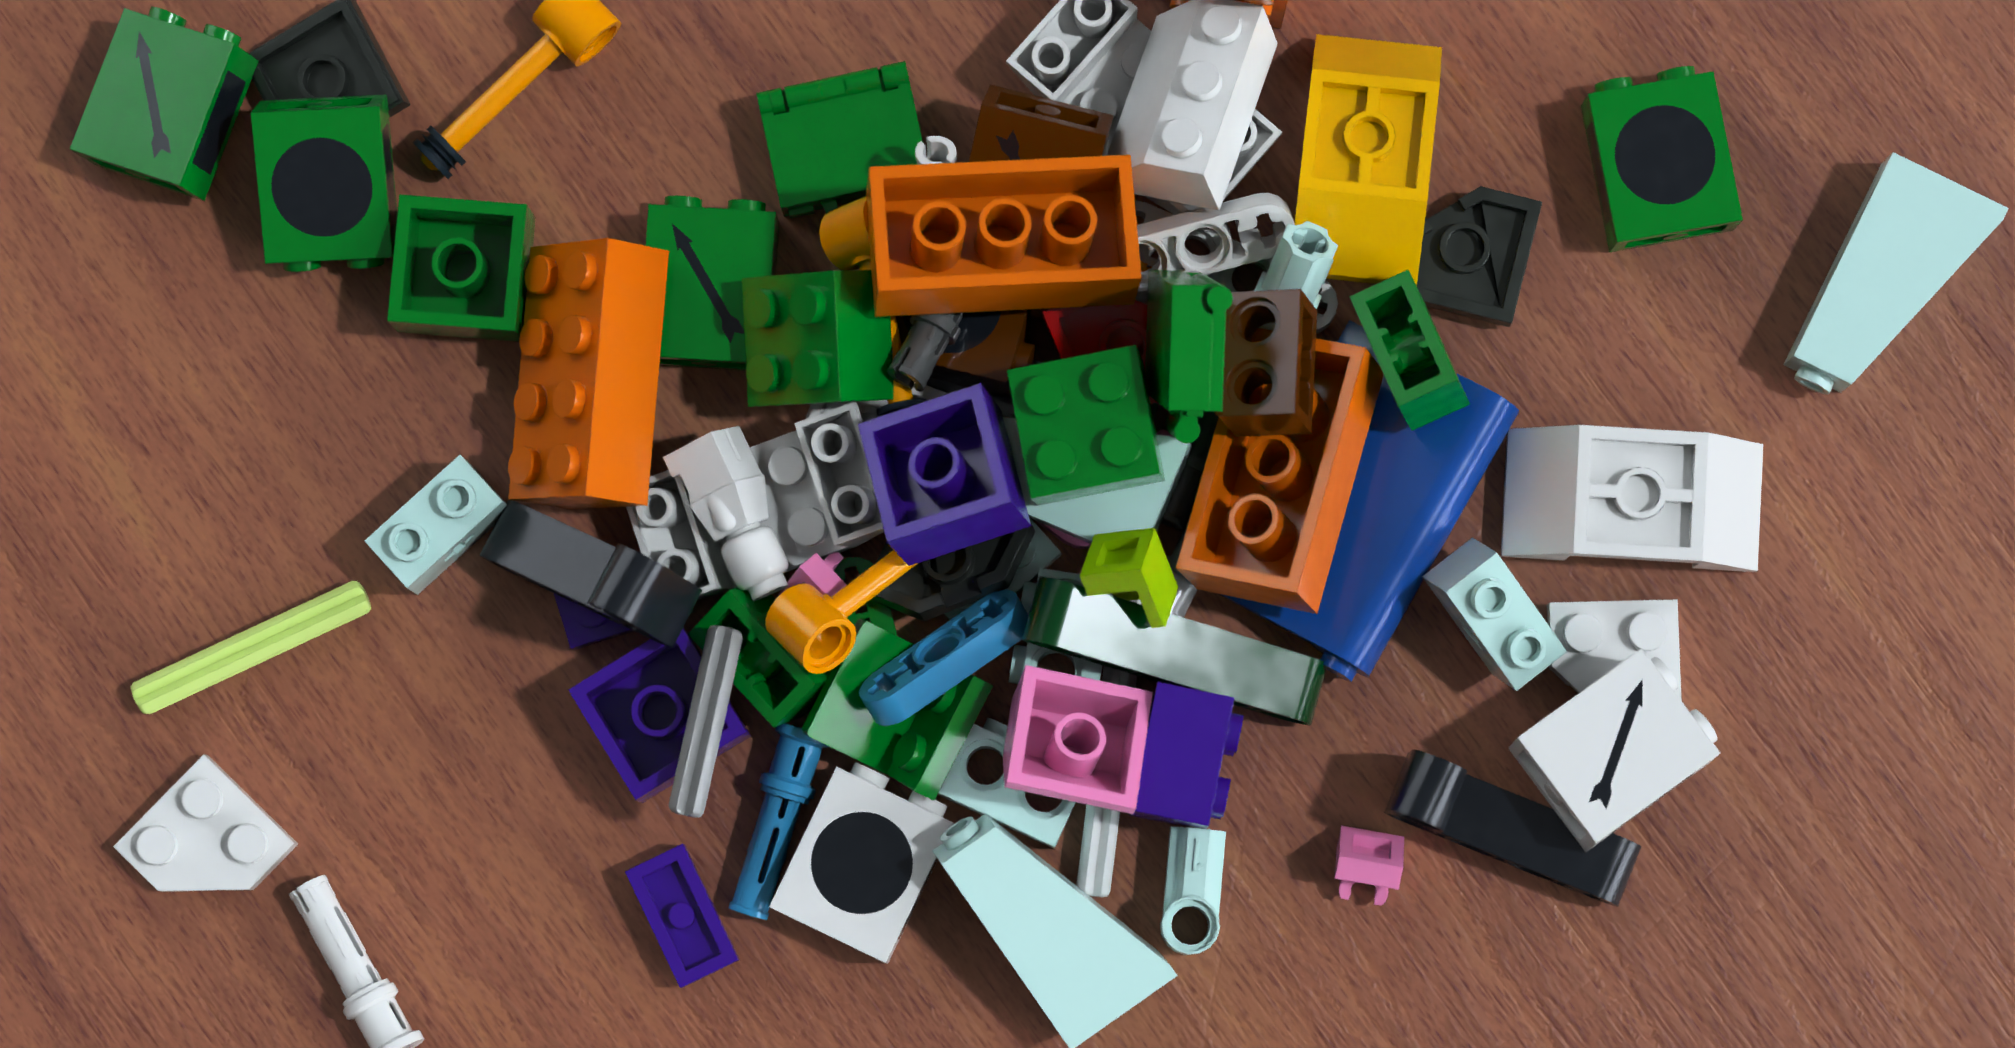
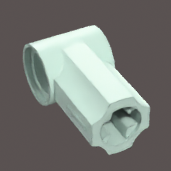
[1254,221,1338,330]
[1160,826,1226,955]

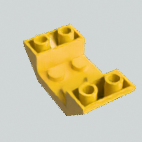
[1295,34,1442,285]

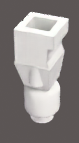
[663,426,788,601]

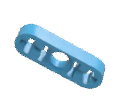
[859,590,1028,726]

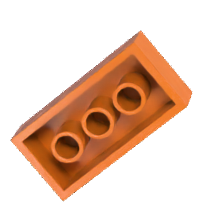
[866,155,1142,317]
[508,238,669,509]
[1176,328,1384,614]

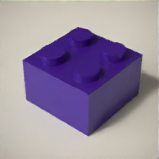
[858,383,1031,566]
[568,627,751,803]
[1129,682,1244,829]

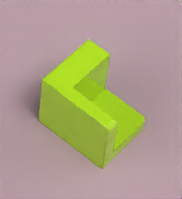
[1080,528,1178,628]

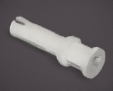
[289,875,425,1048]

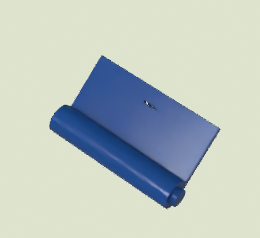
[1219,320,1519,682]

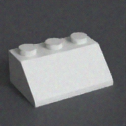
[1107,0,1278,211]

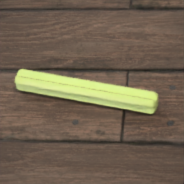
[130,581,371,714]

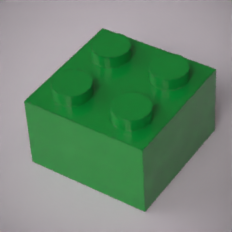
[387,194,536,342]
[742,270,894,407]
[1007,345,1165,505]

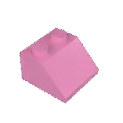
[1003,665,1153,814]

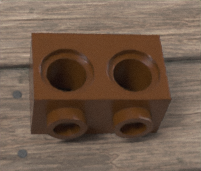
[1214,289,1317,437]

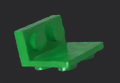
[802,619,993,801]

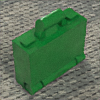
[756,61,923,219]
[1145,270,1233,444]

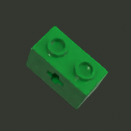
[1349,270,1470,431]
[688,588,832,728]

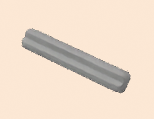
[668,625,743,818]

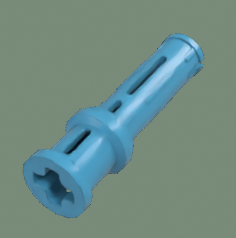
[728,723,829,920]

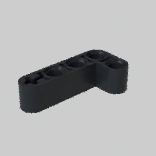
[479,499,702,648]
[1384,749,1641,907]

